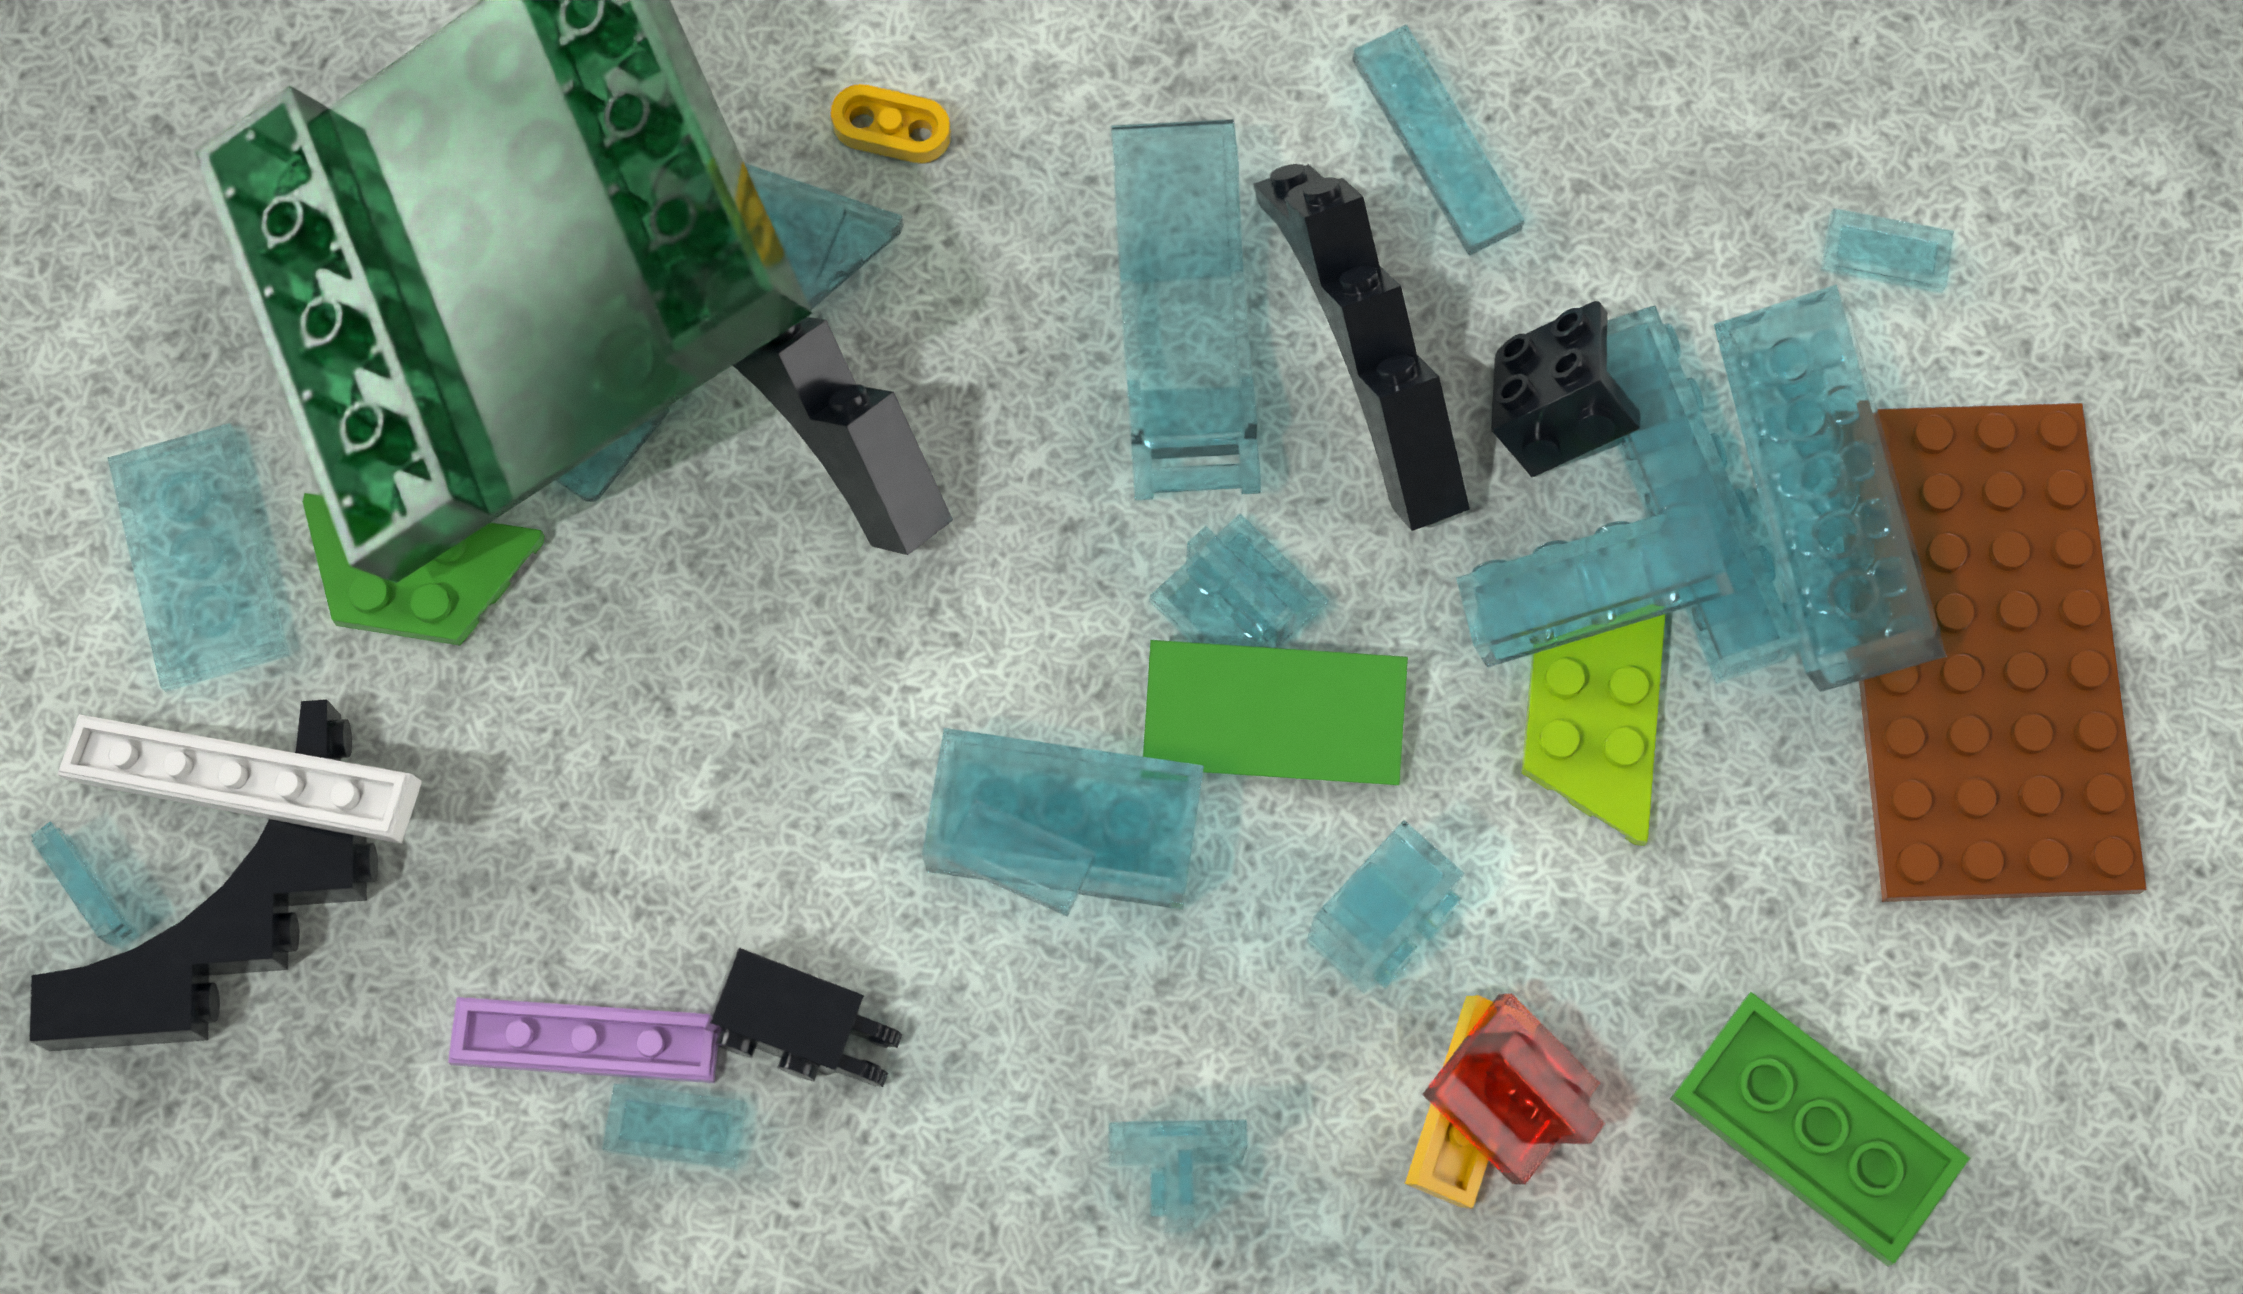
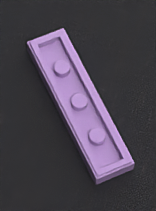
[448,997,718,1083]

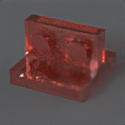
[1422,993,1606,1185]

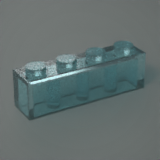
[1456,500,1735,668]

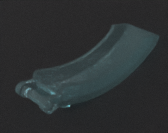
[1111,119,1261,501]

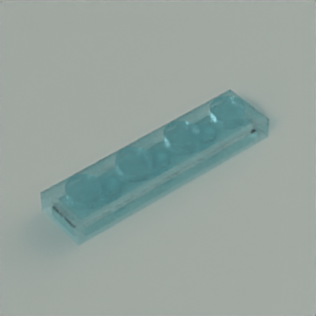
[1352,24,1525,256]

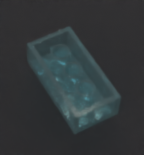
[922,728,1204,910]

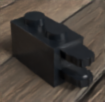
[705,947,903,1087]

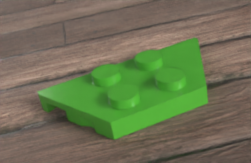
[302,493,545,646]

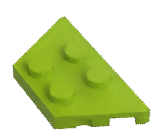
[1521,604,1666,846]

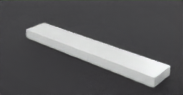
[57,714,422,844]

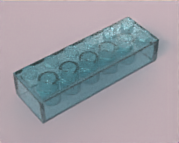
[1714,284,1947,692]

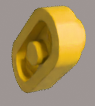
[831,84,951,163]

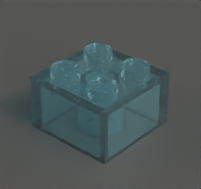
[1306,820,1465,994]

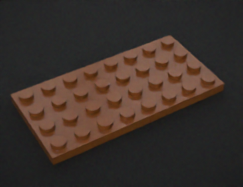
[1831,403,2147,902]

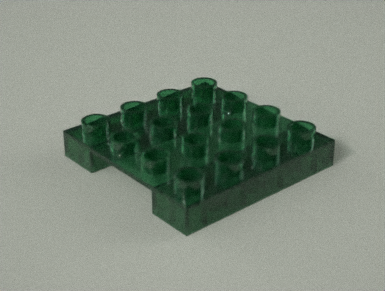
[195,0,812,583]

